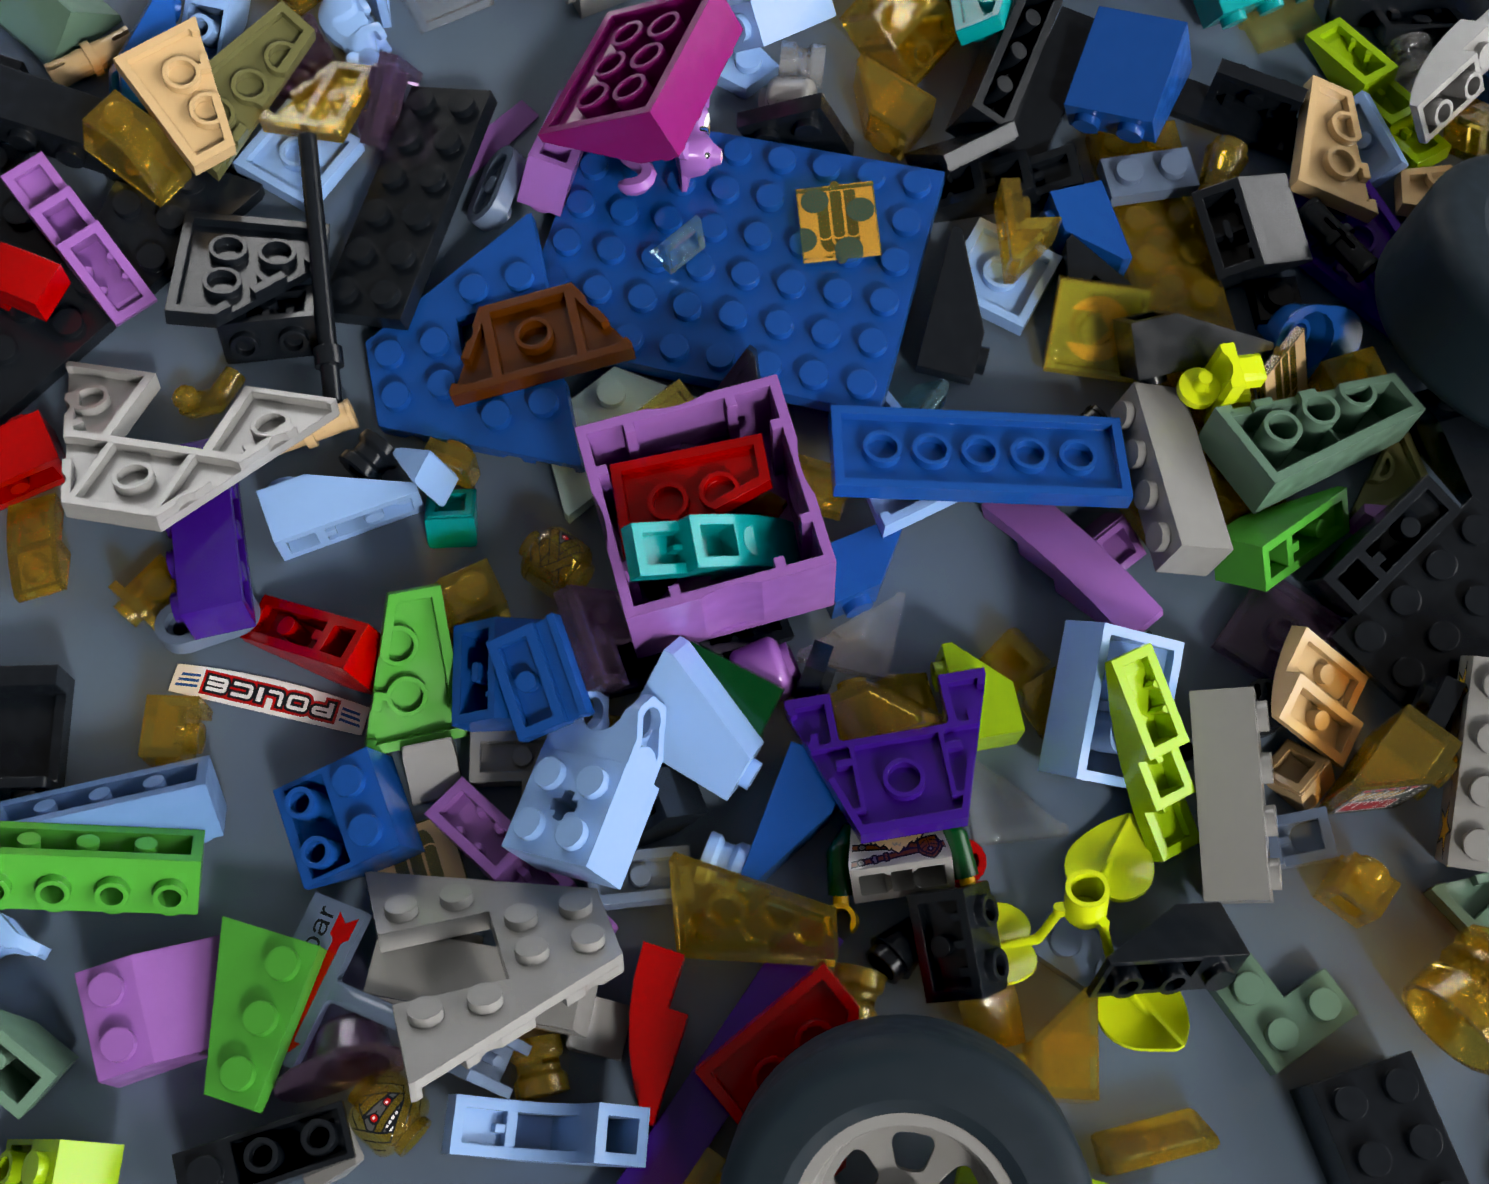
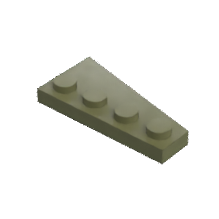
[148,0,316,182]

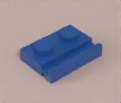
[486,613,595,743]

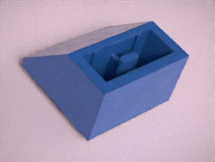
[452,617,574,732]
[273,747,425,890]

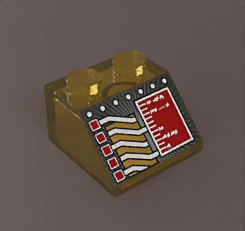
[1317,704,1463,815]

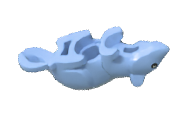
[318,0,394,85]

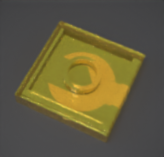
[1042,275,1156,384]

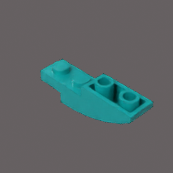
[621,514,801,582]

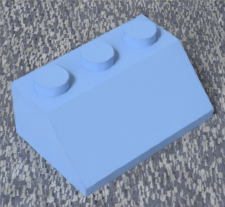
[1038,620,1185,789]

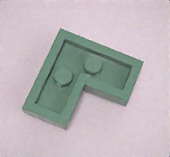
[1208,952,1359,1076]

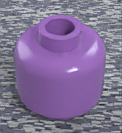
[729,637,801,702]

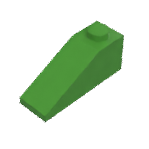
[1214,486,1350,592]

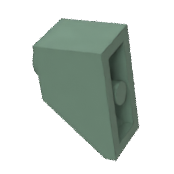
[0,1009,79,1120]

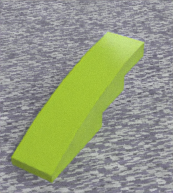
[1304,17,1452,169]
[1105,643,1199,862]

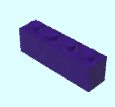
[165,438,256,640]

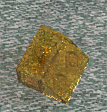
[839,0,959,87]

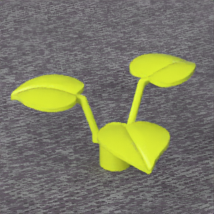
[997,813,1190,1052]

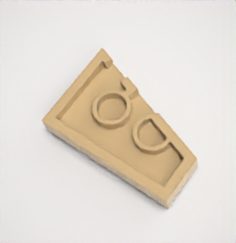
[113,16,237,176]

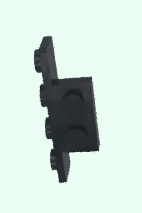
[1325,0,1489,49]
[1169,58,1308,161]

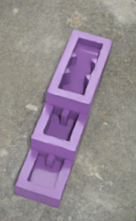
[0,151,158,327]
[981,503,1163,632]
[424,776,619,933]

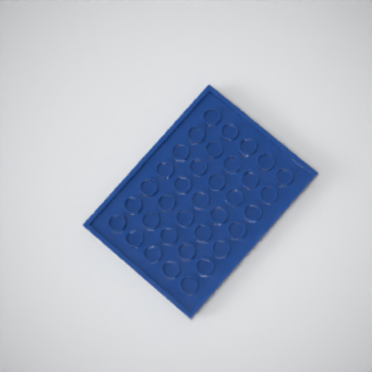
[542,131,945,412]

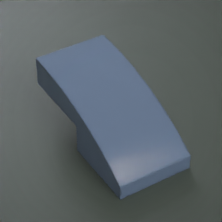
[1268,806,1340,870]

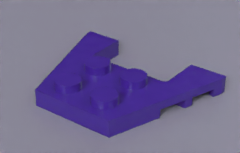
[783,667,986,844]

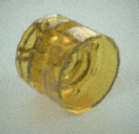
[1402,924,1489,1075]

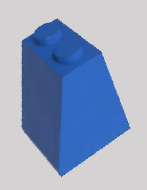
[1064,6,1192,143]

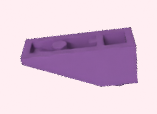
[517,89,584,217]

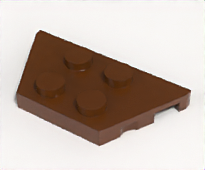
[449,282,636,407]

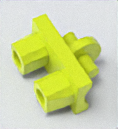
[1176,342,1267,424]

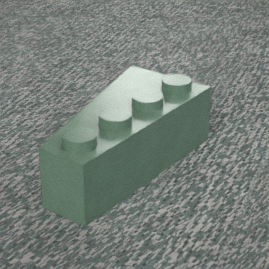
[1198,373,1426,514]

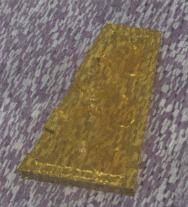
[669,852,839,967]

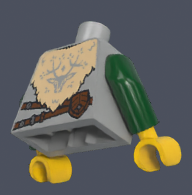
[824,823,979,934]

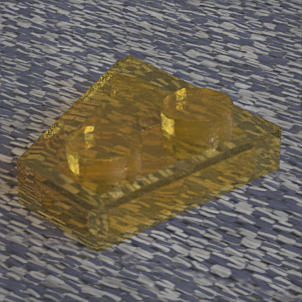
[258,60,379,143]

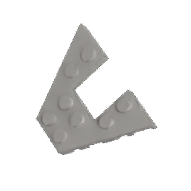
[60,361,340,532]
[365,871,624,1103]

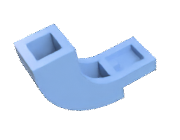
[441,1094,650,1168]

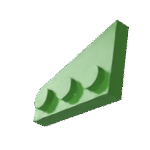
[364,583,468,754]
[204,916,327,1114]

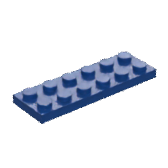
[828,405,1134,508]

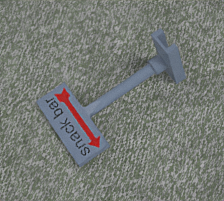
[282,892,532,1100]

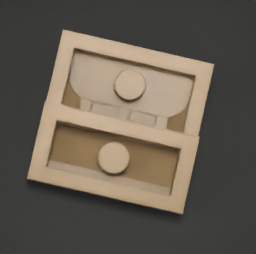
[1271,625,1368,768]

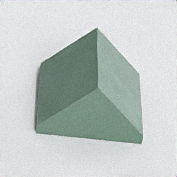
[0,0,122,64]

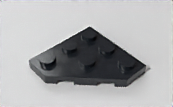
[164,211,330,328]

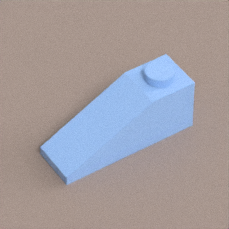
[256,474,425,561]

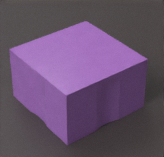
[574,374,837,659]

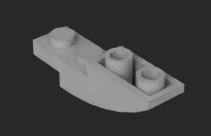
[1410,9,1489,144]

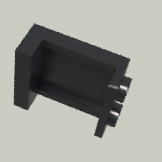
[0,664,75,801]

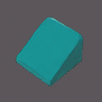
[424,488,478,549]

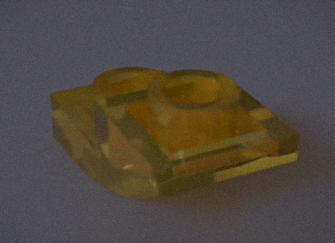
[6,492,71,603]

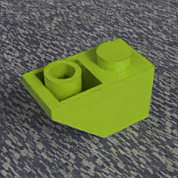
[930,642,1025,751]
[0,1139,125,1184]

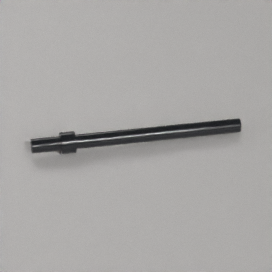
[298,132,344,403]

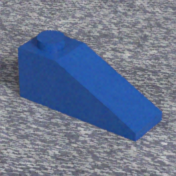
[735,741,841,900]

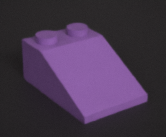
[74,935,220,1088]

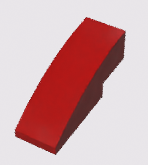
[0,242,71,322]
[629,941,688,1128]

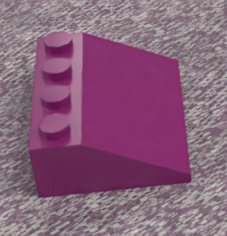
[538,0,743,164]

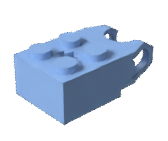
[501,684,666,890]

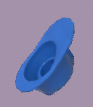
[1256,303,1363,378]

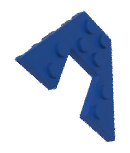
[365,213,586,473]

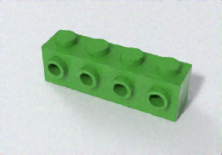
[0,821,205,916]

